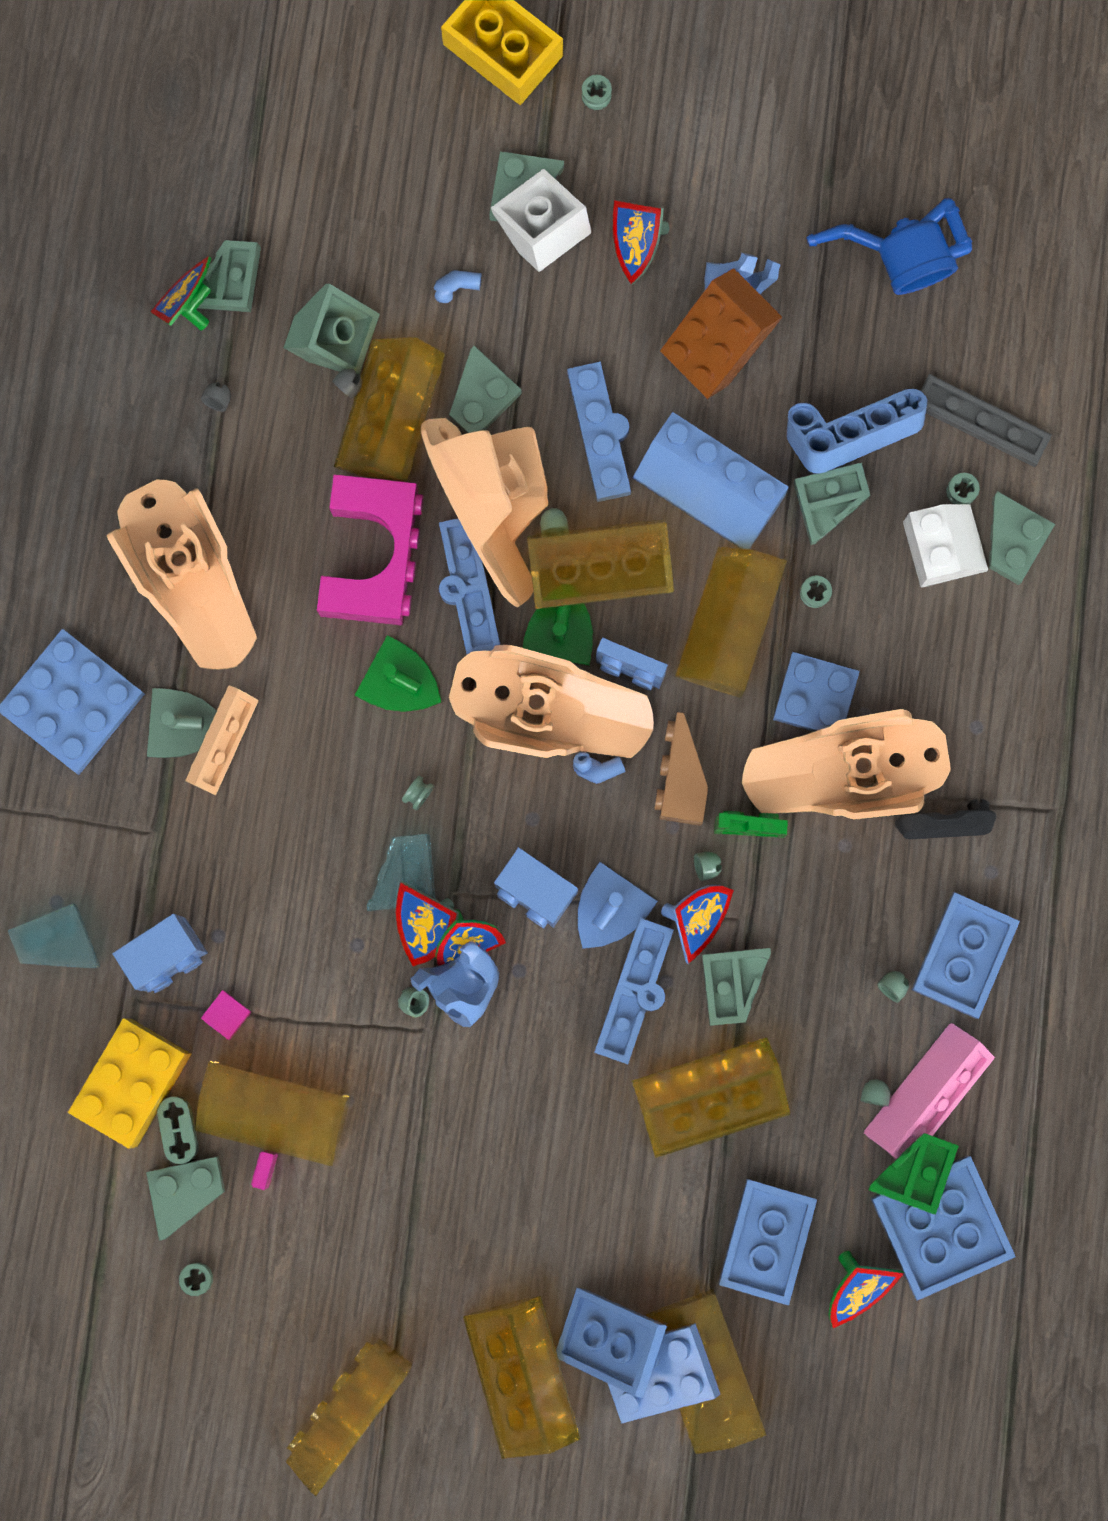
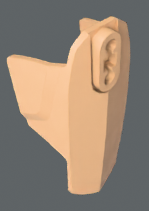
[421,418,548,607]
[107,479,257,670]
[449,645,654,758]
[742,709,951,819]

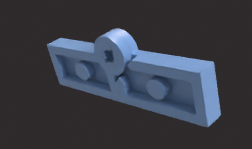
[567,362,631,502]
[439,519,500,654]
[594,918,674,1064]

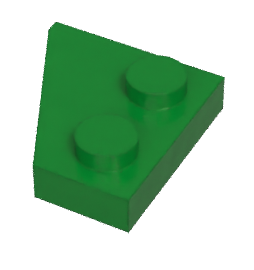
[714,811,788,838]
[868,1133,959,1215]

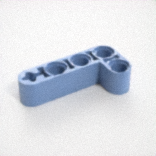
[786,389,927,474]

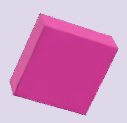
[201,990,252,1040]
[251,1150,278,1190]

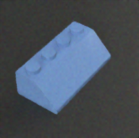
[633,412,789,553]

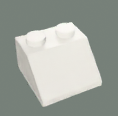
[491,169,591,272]
[903,504,988,587]

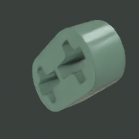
[157,1096,198,1164]

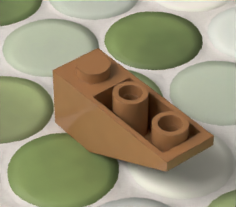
[654,712,708,826]

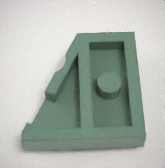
[198,240,261,312]
[449,346,522,434]
[989,491,1055,585]
[702,948,771,1026]
[146,1156,225,1241]

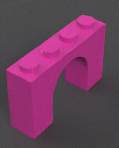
[317,475,424,625]

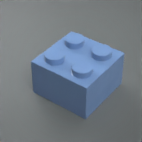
[494,847,578,929]
[112,914,208,993]

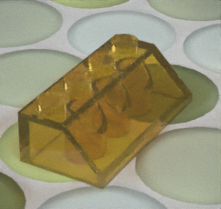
[334,337,445,482]
[527,519,674,609]
[675,547,787,698]
[632,1037,791,1158]
[195,1061,351,1166]
[645,1290,766,1454]
[463,1296,580,1459]
[286,1338,413,1496]

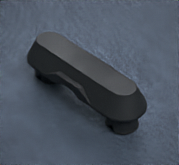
[895,799,996,839]

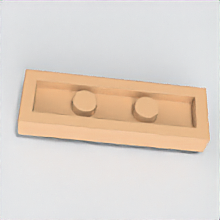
[185,686,259,795]

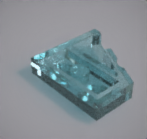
[367,834,435,912]
[8,903,101,969]

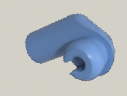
[434,270,481,303]
[573,752,626,784]

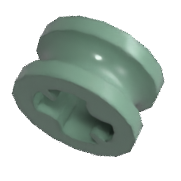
[582,75,612,110]
[946,473,980,505]
[800,575,832,608]
[402,775,434,811]
[179,1263,213,1296]

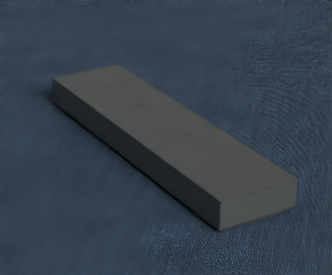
[920,374,1052,467]

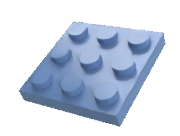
[0,629,145,775]
[871,1156,1016,1301]

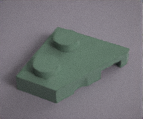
[489,151,564,221]
[793,463,870,545]

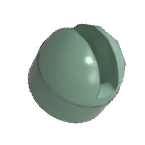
[540,508,569,536]
[694,851,722,881]
[877,971,909,1003]
[398,987,429,1017]
[860,1079,890,1107]

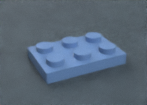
[911,892,1020,1019]
[718,1179,817,1306]
[554,1288,667,1398]
[608,1323,720,1423]

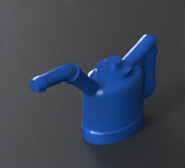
[806,198,972,295]

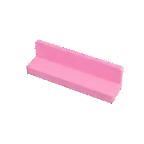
[864,1023,995,1160]

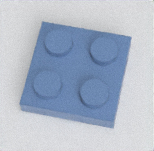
[596,638,668,690]
[773,652,859,732]

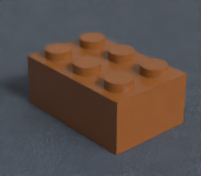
[660,268,782,399]

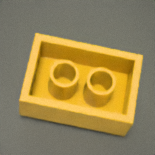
[441,0,563,105]
[68,1018,192,1149]

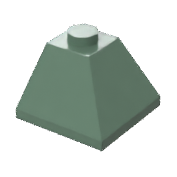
[283,284,380,374]

